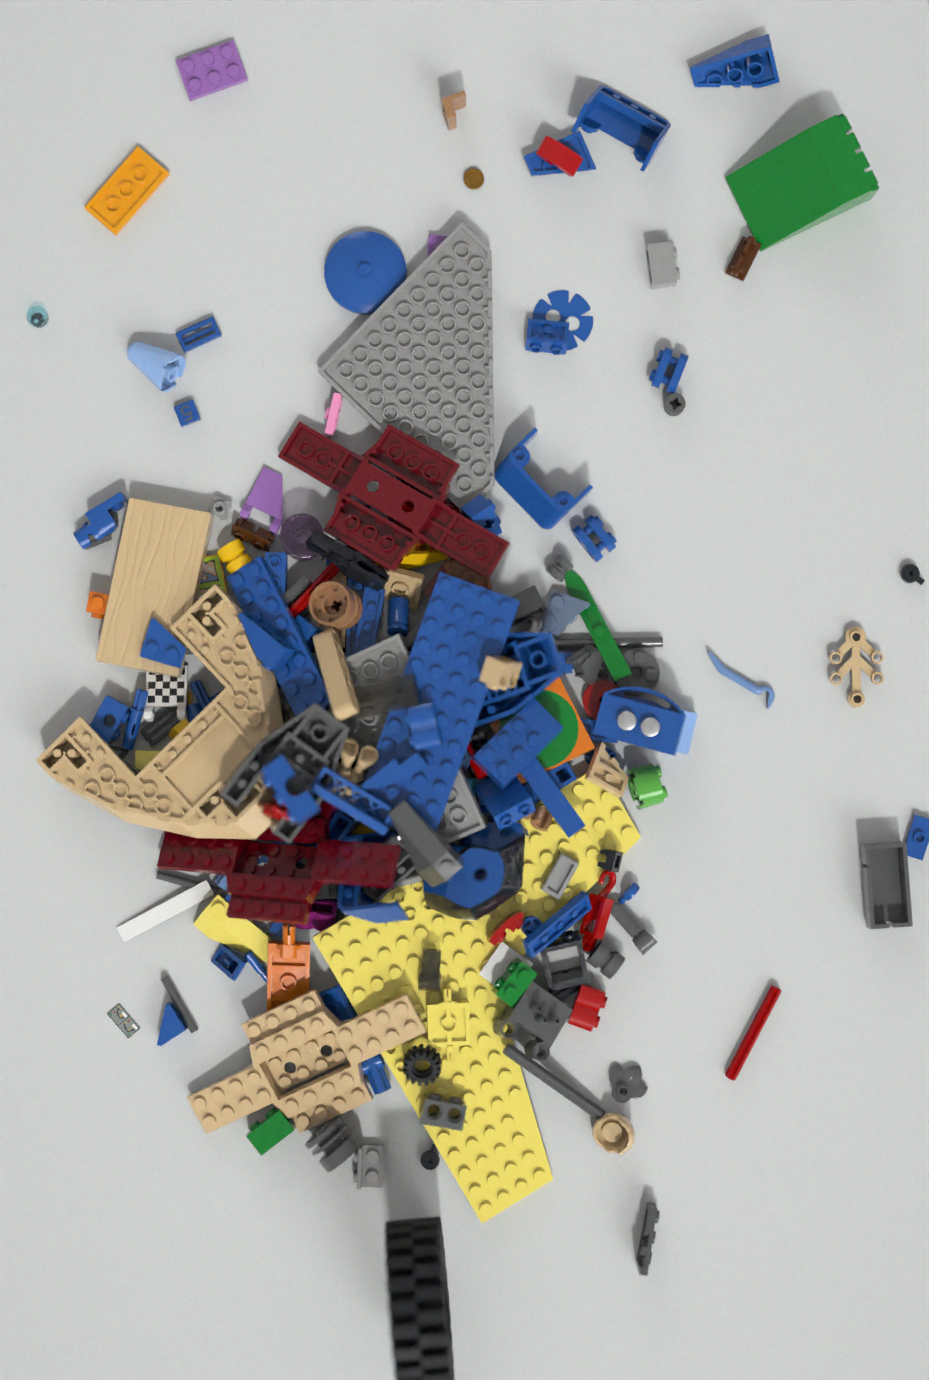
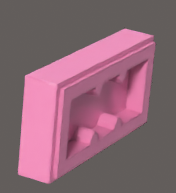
[325,393,343,437]

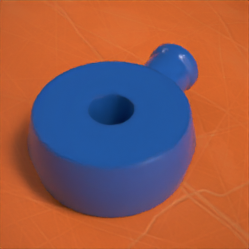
[618,882,640,904]

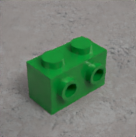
[491,958,538,1007]
[246,1108,296,1156]

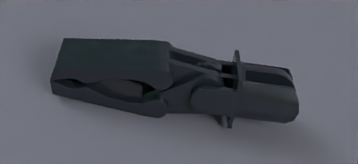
[306,529,389,592]

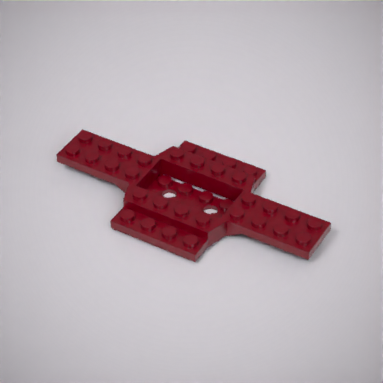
[278,421,511,580]
[157,802,401,925]

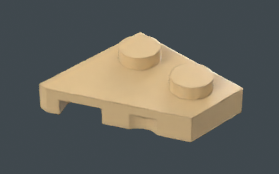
[585,742,629,798]

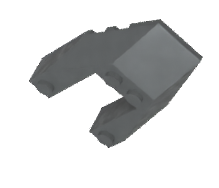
[219,703,350,844]

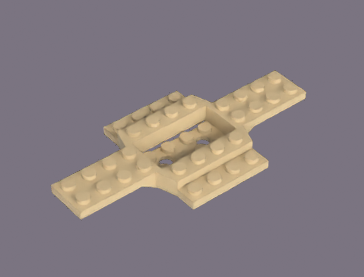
[187,988,427,1134]

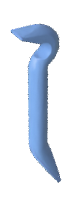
[707,650,775,709]

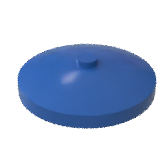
[324,231,407,315]

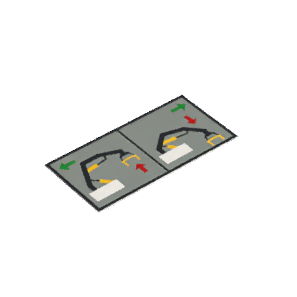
[107,1004,140,1038]

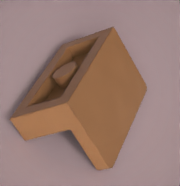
[441,91,466,131]

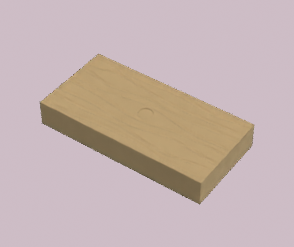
[96,498,214,678]

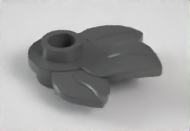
[609,1064,648,1103]

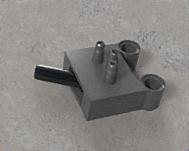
[493,981,578,1061]

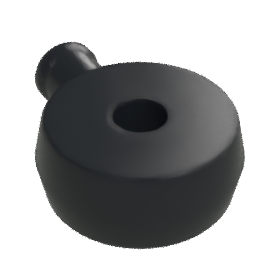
[900,564,925,585]
[420,1144,440,1170]

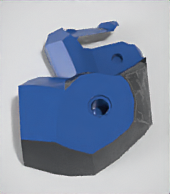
[423,806,529,920]

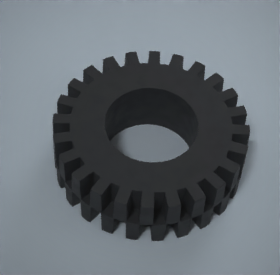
[385,1216,455,1380]

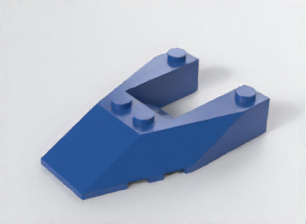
[474,632,564,730]

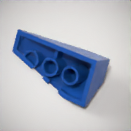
[690,34,780,88]

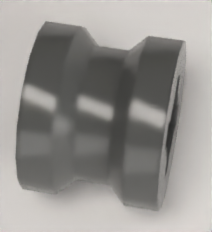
[664,393,686,416]

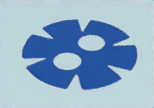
[532,290,593,350]

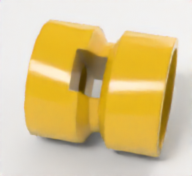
[217,539,252,575]

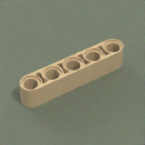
[313,627,360,721]

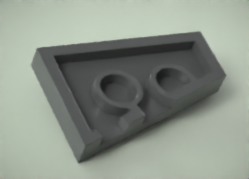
[636,1202,660,1276]

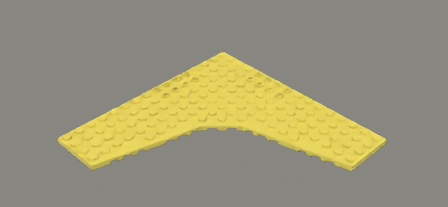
[312,772,641,1223]

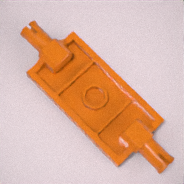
[267,923,311,1011]

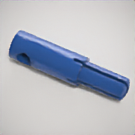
[244,950,267,983]

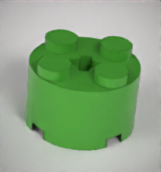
[626,763,668,810]

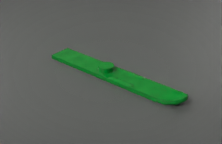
[565,571,632,682]

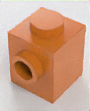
[86,591,109,619]

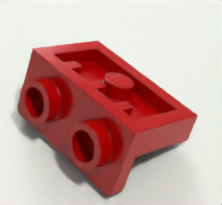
[258,792,298,820]

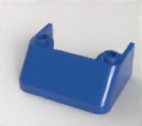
[571,85,671,172]
[495,428,593,530]
[337,831,409,923]

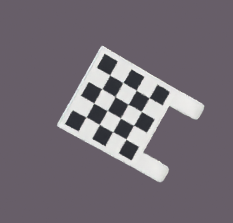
[144,665,188,722]

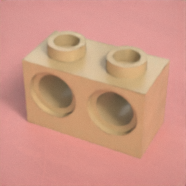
[479,656,523,690]

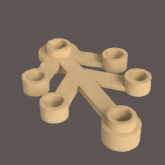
[829,627,884,708]

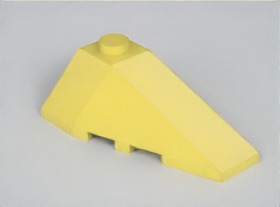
[193,893,275,963]

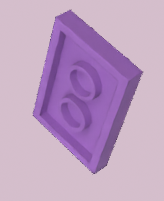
[175,40,248,101]

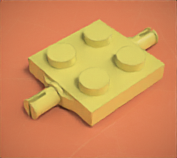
[426,988,471,1061]

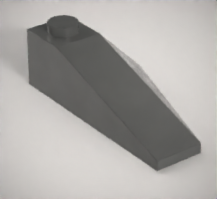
[389,799,463,887]

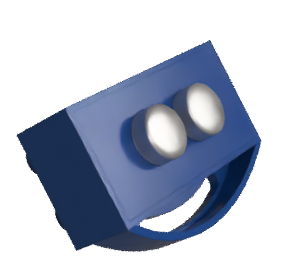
[593,687,687,756]

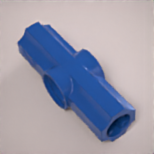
[361,1054,391,1095]

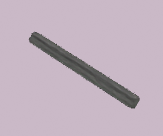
[503,1043,605,1120]

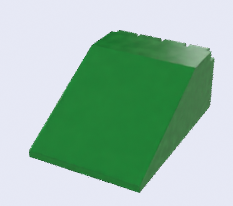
[725,114,879,252]

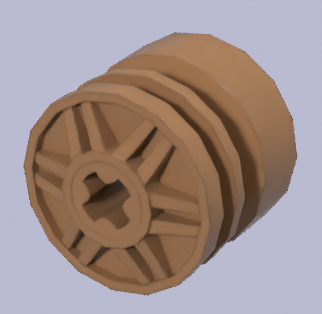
[309,581,363,630]

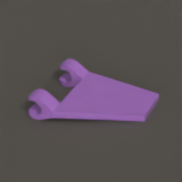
[240,467,283,534]

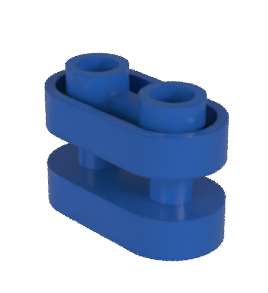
[649,347,689,394]
[571,515,617,563]

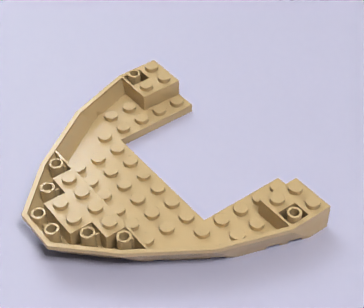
[36,584,287,839]

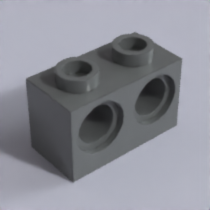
[419,1093,467,1131]

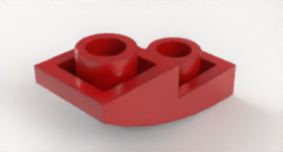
[535,135,583,177]
[486,910,525,946]

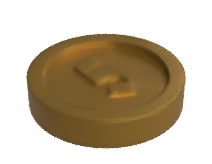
[464,168,484,190]

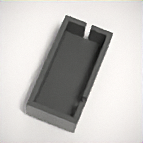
[860,841,913,929]

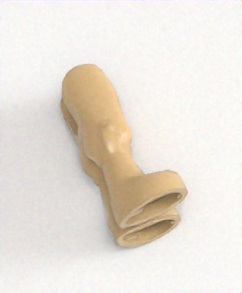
[333,738,379,795]

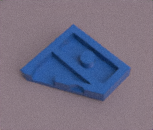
[140,618,187,669]

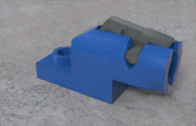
[73,492,128,550]

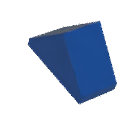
[211,943,248,981]
[157,1002,188,1046]

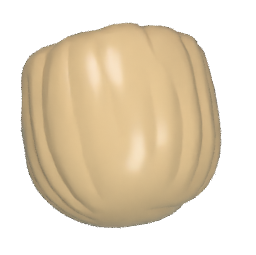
[592,1113,635,1155]

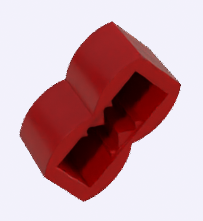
[567,984,608,1032]

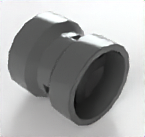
[545,554,574,583]

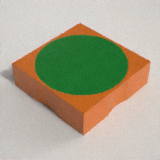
[490,677,595,785]

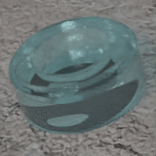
[27,306,49,328]

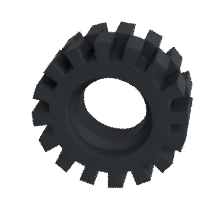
[403,1044,442,1086]

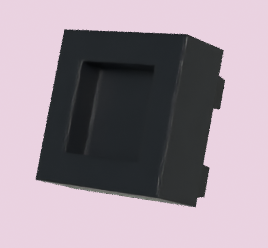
[597,849,623,872]

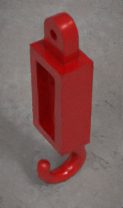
[579,870,616,952]

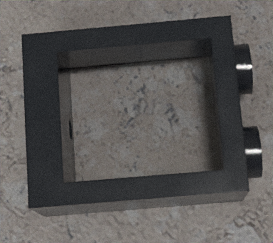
[540,930,590,992]

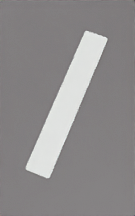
[117,880,214,942]

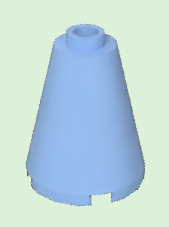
[127,341,186,392]

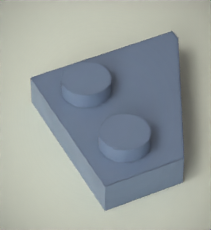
[540,590,590,636]

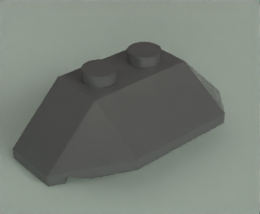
[363,833,415,903]

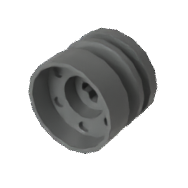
[305,1116,361,1173]

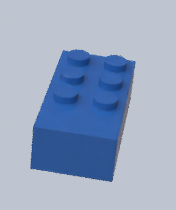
[473,698,564,790]

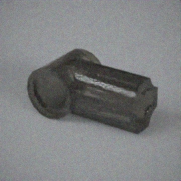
[418,948,441,991]

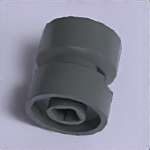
[586,940,626,979]

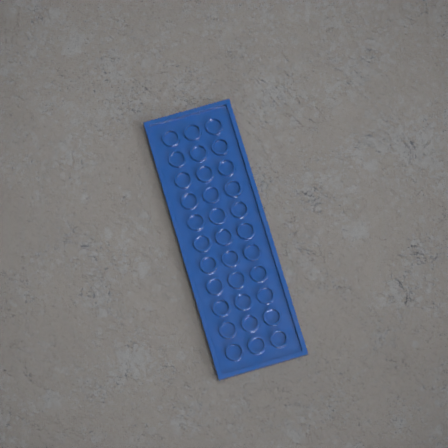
[357,572,521,831]

